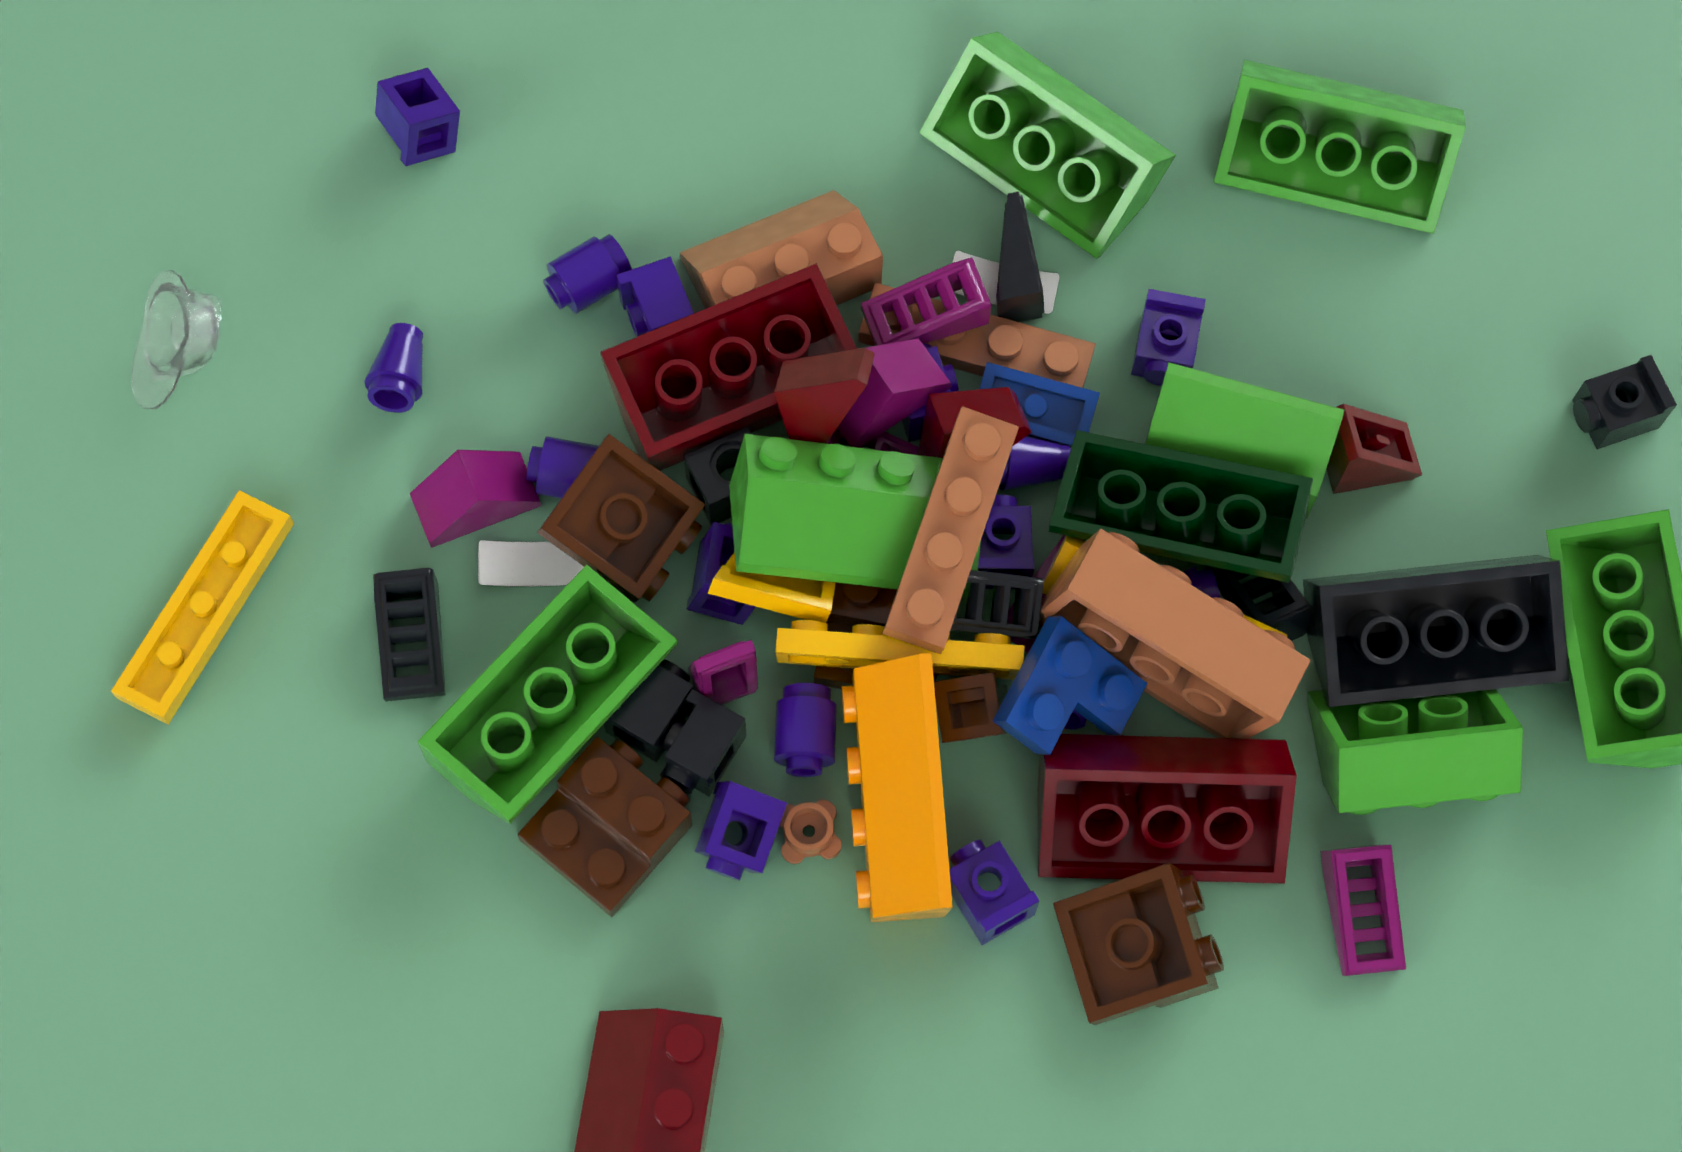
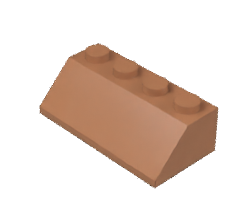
[1039,528,1311,739]

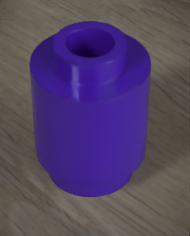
[543,234,632,314]
[526,436,599,498]
[774,683,837,777]

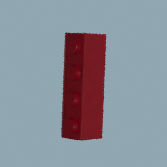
[600,263,857,471]
[1037,734,1297,884]
[574,1008,724,1152]

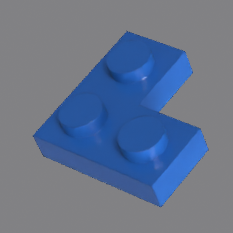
[993,616,1147,755]

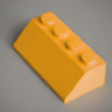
[842,653,953,922]

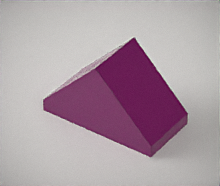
[837,338,952,448]
[410,449,541,548]

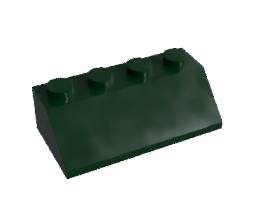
[1048,430,1313,583]

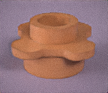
[779,799,842,864]

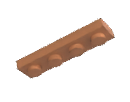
[858,283,1096,388]
[882,406,1019,654]

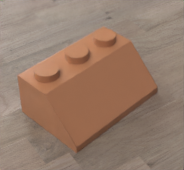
[680,190,883,309]

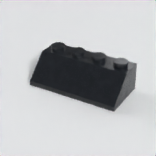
[1303,555,1569,707]

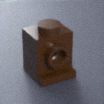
[934,672,1009,743]

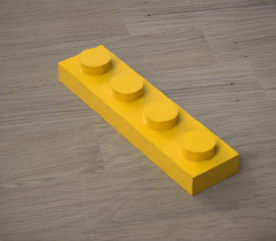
[111,490,294,725]
[775,620,1025,680]

